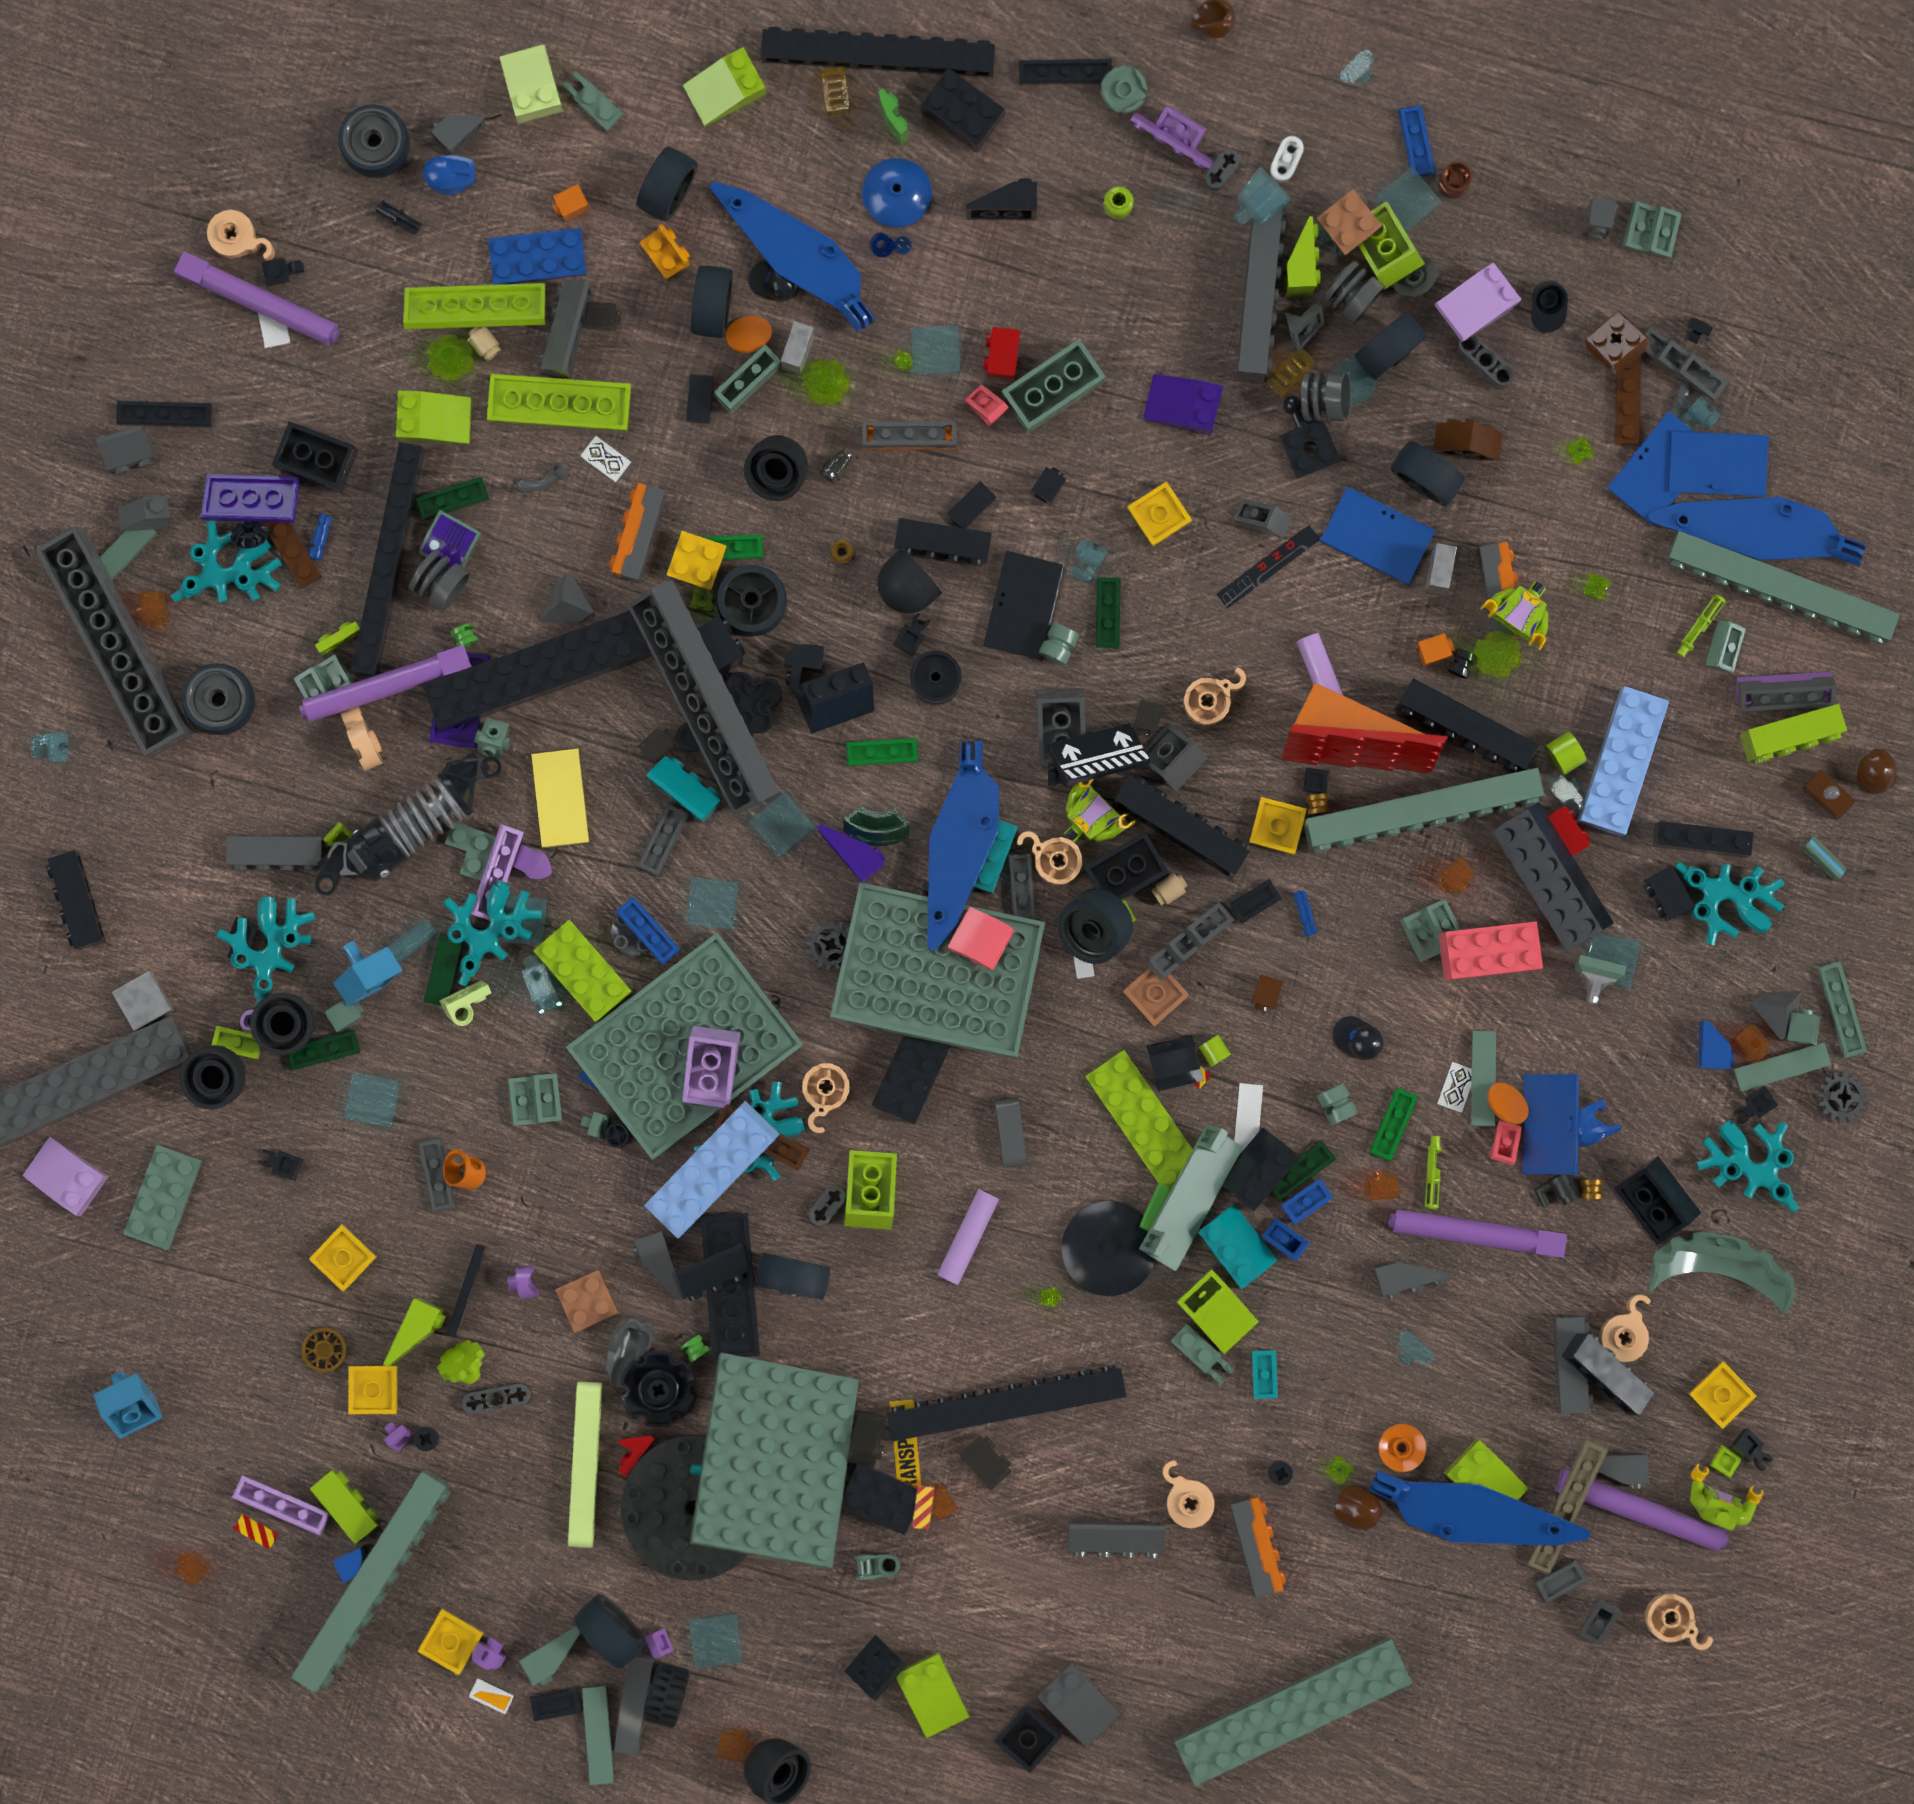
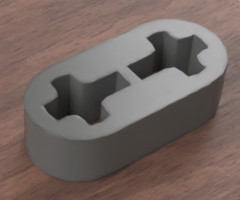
[1204,149,1240,191]
[810,1186,846,1226]

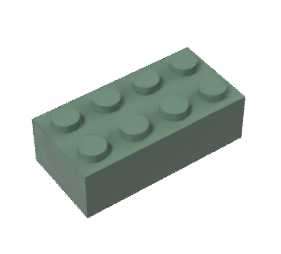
[1001,339,1106,434]

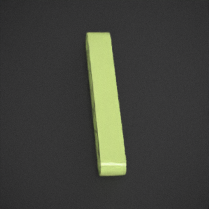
[568,1381,602,1548]

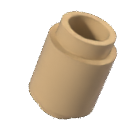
[467,327,501,361]
[1152,873,1188,906]

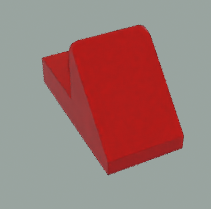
[618,1435,656,1477]

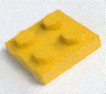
[1127,481,1192,547]
[667,531,727,591]
[1249,797,1307,855]
[309,1224,377,1292]
[1688,1361,1757,1429]
[348,1366,398,1414]
[418,1609,484,1675]

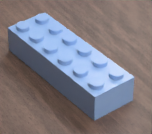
[1577,686,1669,837]
[644,1101,779,1239]

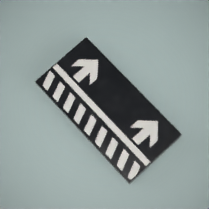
[1046,723,1150,786]

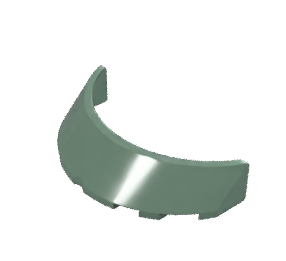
[1648,1232,1795,1314]

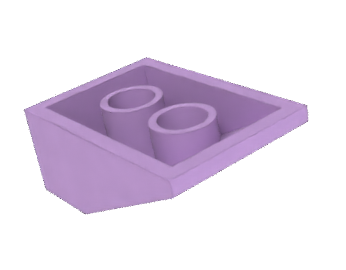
[1435,262,1522,342]
[682,1026,740,1108]
[23,1137,109,1216]

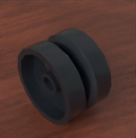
[910,650,962,706]

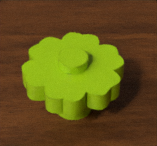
[437,1340,485,1385]

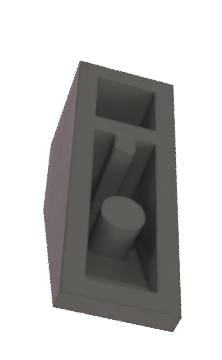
[632,1231,683,1301]
[1573,1454,1649,1489]

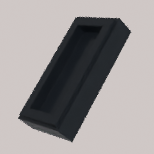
[686,374,714,424]
[947,481,997,529]
[1229,879,1282,924]
[530,1688,582,1722]

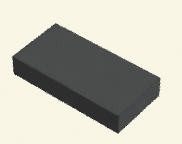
[1534,1559,1588,1604]

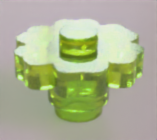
[427,334,474,383]
[803,359,850,407]
[1473,630,1522,679]

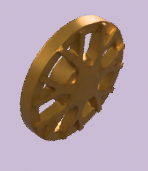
[301,1328,347,1372]

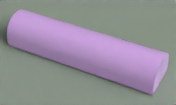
[1296,633,1343,695]
[471,824,524,921]
[937,1189,999,1285]
[232,1476,330,1536]

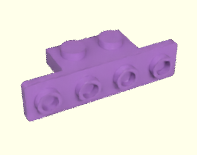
[1130,105,1215,169]

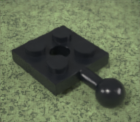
[1279,396,1341,479]

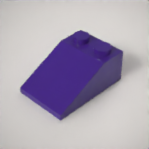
[1142,374,1223,436]
[817,824,885,883]

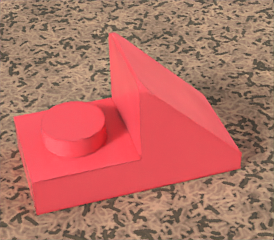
[965,384,1008,426]
[1488,1120,1522,1166]

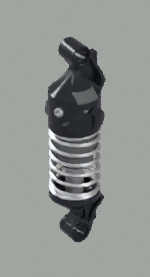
[315,751,502,896]

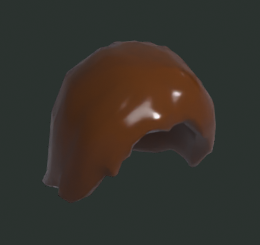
[1189,0,1235,39]
[1856,749,1897,794]
[1334,1485,1383,1530]

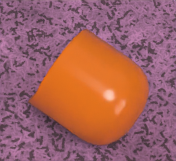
[443,1149,486,1190]

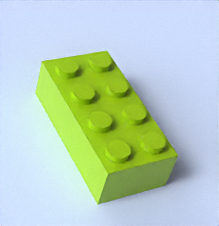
[1740,704,1847,764]
[533,920,633,1023]

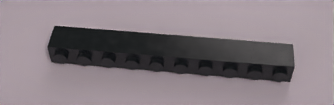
[761,26,995,78]
[351,442,425,677]
[887,1365,1127,1442]

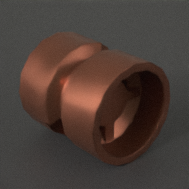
[1438,161,1472,199]

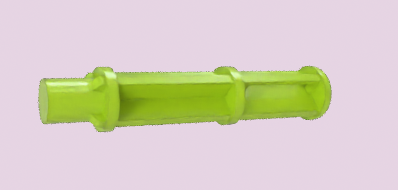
[1676,594,1726,658]
[1425,1136,1442,1210]

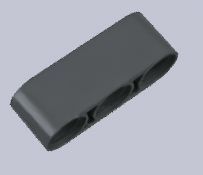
[1456,335,1514,390]
[995,1097,1027,1168]

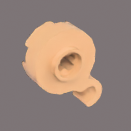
[207,210,275,261]
[1183,668,1246,726]
[340,706,383,771]
[1017,831,1082,885]
[803,1063,850,1133]
[1599,1295,1651,1362]
[1162,1460,1215,1528]
[1645,1593,1713,1650]

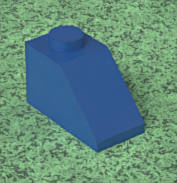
[1698,1020,1735,1070]

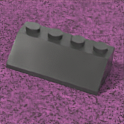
[538,279,594,379]
[1067,1521,1166,1558]

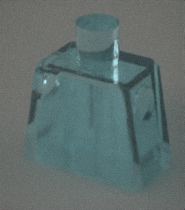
[1233,167,1292,226]
[521,955,562,1014]

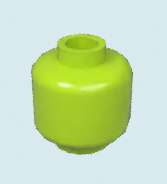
[1103,186,1134,220]

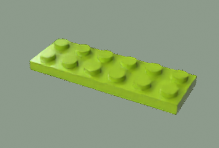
[403,283,546,329]
[487,374,631,432]
[1085,1050,1193,1189]

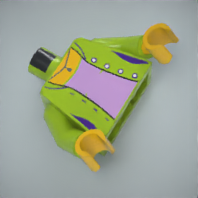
[1480,581,1549,650]
[1063,779,1136,842]
[1690,1464,1764,1531]

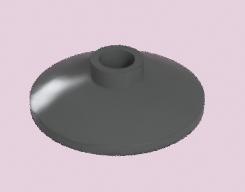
[1393,256,1437,297]

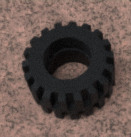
[644,1662,690,1728]

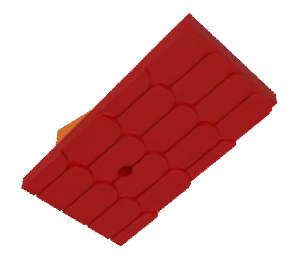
[1281,683,1448,774]

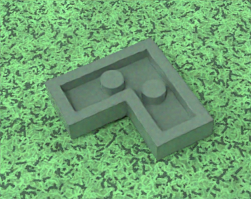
[445,822,496,881]

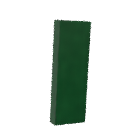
[415,476,490,521]
[1096,577,1121,649]
[423,933,463,1006]
[287,1030,361,1071]
[1271,1140,1336,1202]

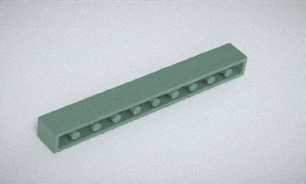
[1666,531,1900,645]

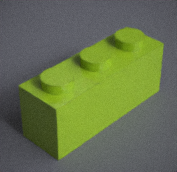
[310,1469,380,1544]

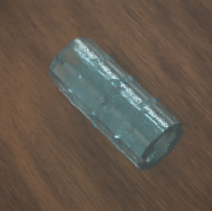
[388,918,438,962]

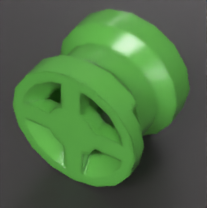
[450,623,479,648]
[680,1334,710,1363]

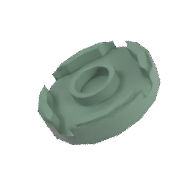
[1100,66,1147,113]

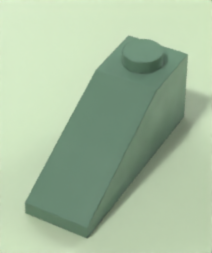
[519,1626,581,1687]

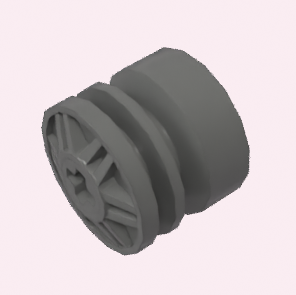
[1323,261,1385,324]
[1301,372,1351,421]
[409,549,470,612]

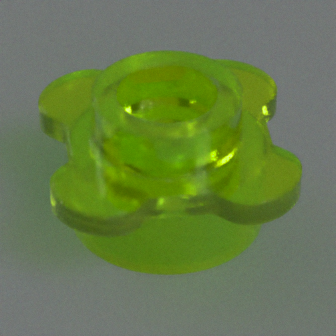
[892,349,913,372]
[1566,437,1594,465]
[1583,573,1610,600]
[690,586,715,611]
[1038,1288,1062,1307]
[1325,1456,1354,1484]

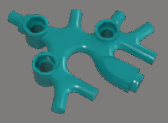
[171,521,282,603]
[1674,861,1784,946]
[442,880,542,986]
[216,897,315,1005]
[694,1082,805,1182]
[1696,1120,1800,1213]

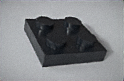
[844,1635,907,1702]

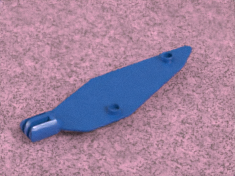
[710,182,876,332]
[1648,497,1867,566]
[927,740,999,951]
[1368,1470,1590,1546]

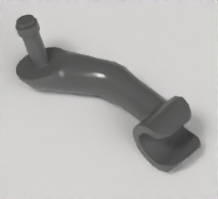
[513,462,568,492]

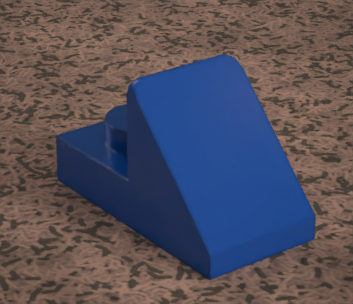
[1262,1218,1310,1262]

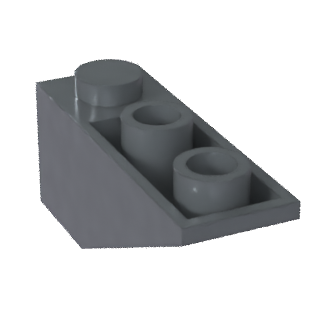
[1373,1262,1452,1299]

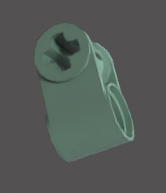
[854,1553,901,1580]

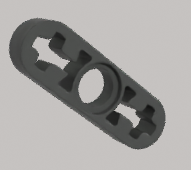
[462,1383,532,1414]

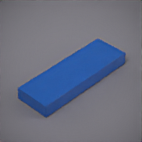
[1398,105,1436,179]
[615,896,680,965]

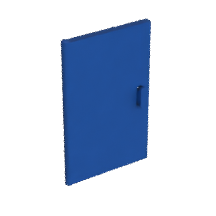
[1607,411,1694,526]
[1668,431,1769,496]
[1319,486,1435,585]
[1522,1073,1579,1175]

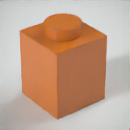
[552,184,590,222]
[1416,633,1454,667]

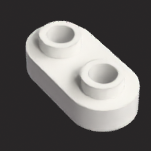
[1270,136,1304,182]

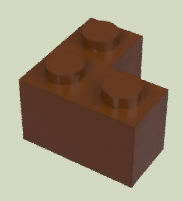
[1433,418,1503,461]

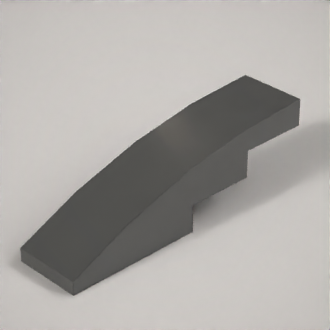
[1643,326,1728,401]
[1146,902,1234,981]
[614,1655,655,1757]

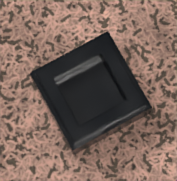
[1303,768,1330,794]

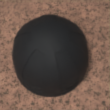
[744,435,808,501]
[877,548,942,614]
[250,993,315,1055]
[179,1045,246,1110]
[744,1738,811,1804]

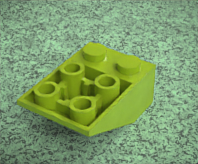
[1283,216,1320,297]
[1175,1269,1259,1354]

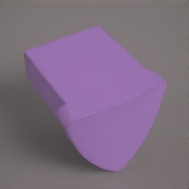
[512,845,552,879]

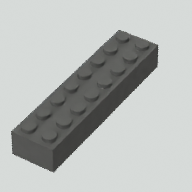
[1235,186,1288,383]

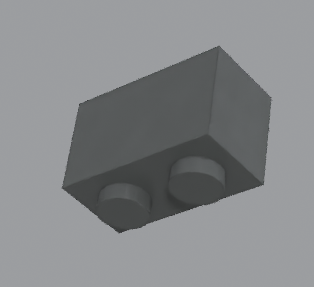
[1583,197,1616,241]

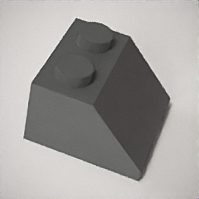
[96,425,157,475]
[1144,723,1208,792]

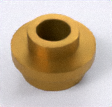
[830,540,854,564]

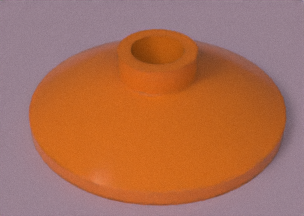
[1378,1424,1426,1472]

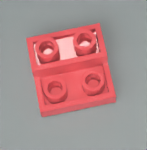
[948,907,1015,971]

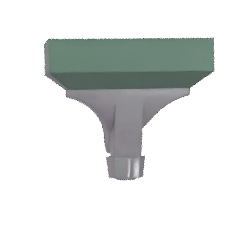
[1574,955,1627,1005]

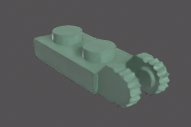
[562,71,624,132]
[1171,1323,1234,1385]

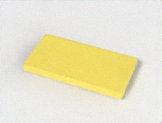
[531,749,589,848]

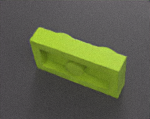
[315,621,360,656]
[212,1026,261,1059]

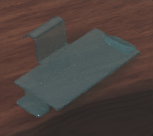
[1339,49,1375,84]
[1548,775,1584,812]
[1397,1330,1435,1366]

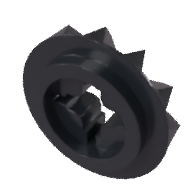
[230,521,268,549]

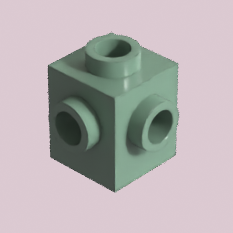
[475,718,511,759]

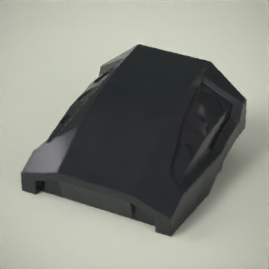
[1146,1035,1203,1092]

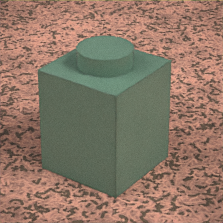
[324,1000,364,1033]
[1787,1009,1821,1045]

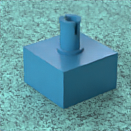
[333,941,403,1007]
[93,1372,163,1439]

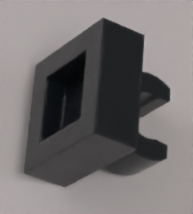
[1687,316,1713,344]

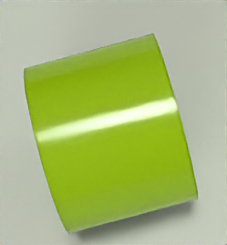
[1544,732,1587,776]

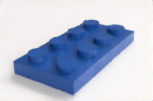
[488,228,587,285]

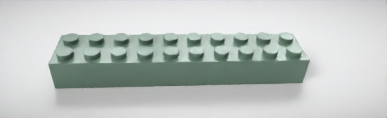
[1303,768,1544,854]
[291,1469,451,1693]
[1173,1637,1412,1786]

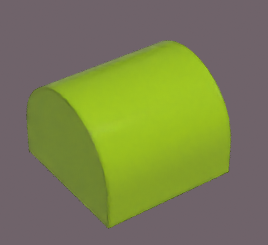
[323,822,353,847]
[1198,1035,1231,1067]

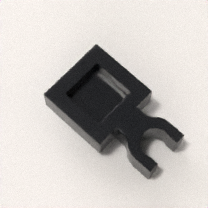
[893,612,930,657]
[1733,1085,1778,1124]
[258,1149,304,1181]
[1730,1428,1773,1471]

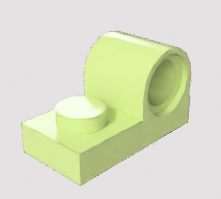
[440,980,491,1026]

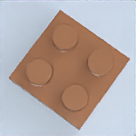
[1316,189,1382,256]
[1123,968,1189,1027]
[555,1270,618,1333]

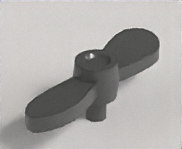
[1670,382,1690,419]

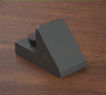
[1285,304,1325,352]
[1578,1600,1621,1645]

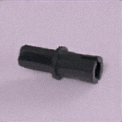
[376,200,422,235]

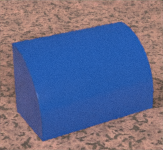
[333,1546,368,1583]

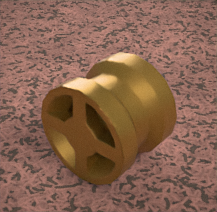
[1305,793,1331,816]
[1580,1180,1604,1199]

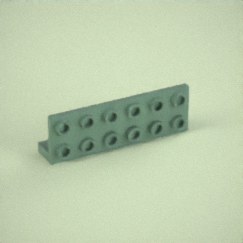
[1139,1124,1242,1271]

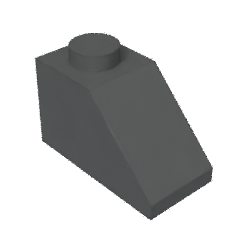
[431,115,486,155]
[117,496,170,532]
[1233,499,1292,539]

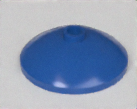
[862,158,932,228]

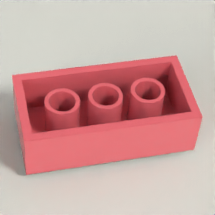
[1438,922,1543,981]

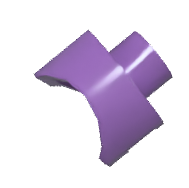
[507,1265,539,1299]
[472,1637,506,1670]

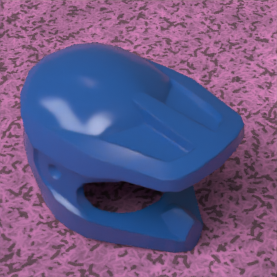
[423,155,476,196]
[1570,1099,1622,1147]

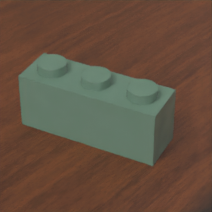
[714,345,782,415]

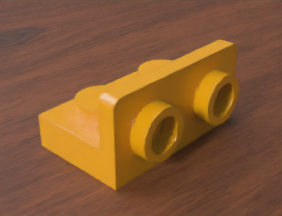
[639,223,690,281]

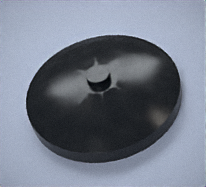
[1061,1201,1155,1296]

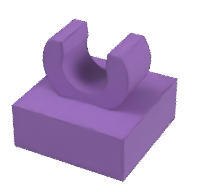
[384,1421,414,1452]
[645,1628,674,1659]

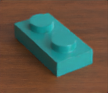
[1252,1350,1278,1399]

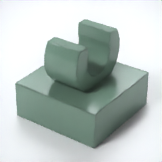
[581,1112,611,1140]

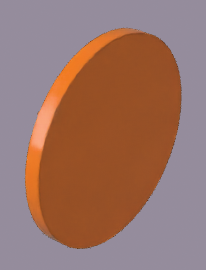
[726,316,772,353]
[1487,1083,1529,1125]

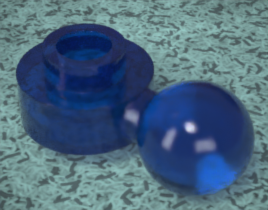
[869,233,912,258]

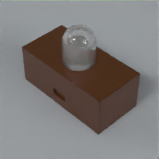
[1802,769,1856,820]

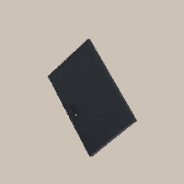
[983,550,1065,661]

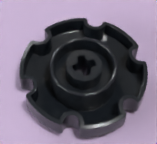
[621,1350,696,1427]

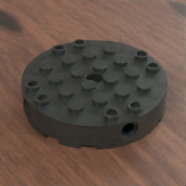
[621,1435,748,1581]

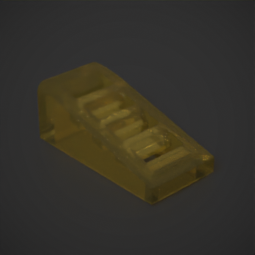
[821,67,850,116]
[1265,348,1316,398]

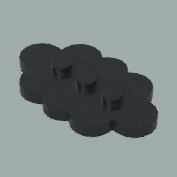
[676,672,782,752]

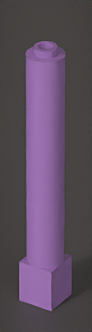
[174,251,340,345]
[299,645,471,722]
[1389,1209,1567,1258]
[1554,1469,1729,1552]

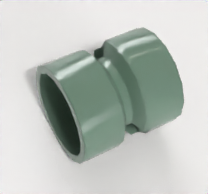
[1039,623,1080,666]
[1317,1083,1358,1126]

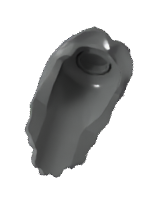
[605,1315,656,1388]

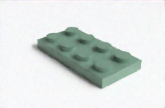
[123,1145,202,1250]

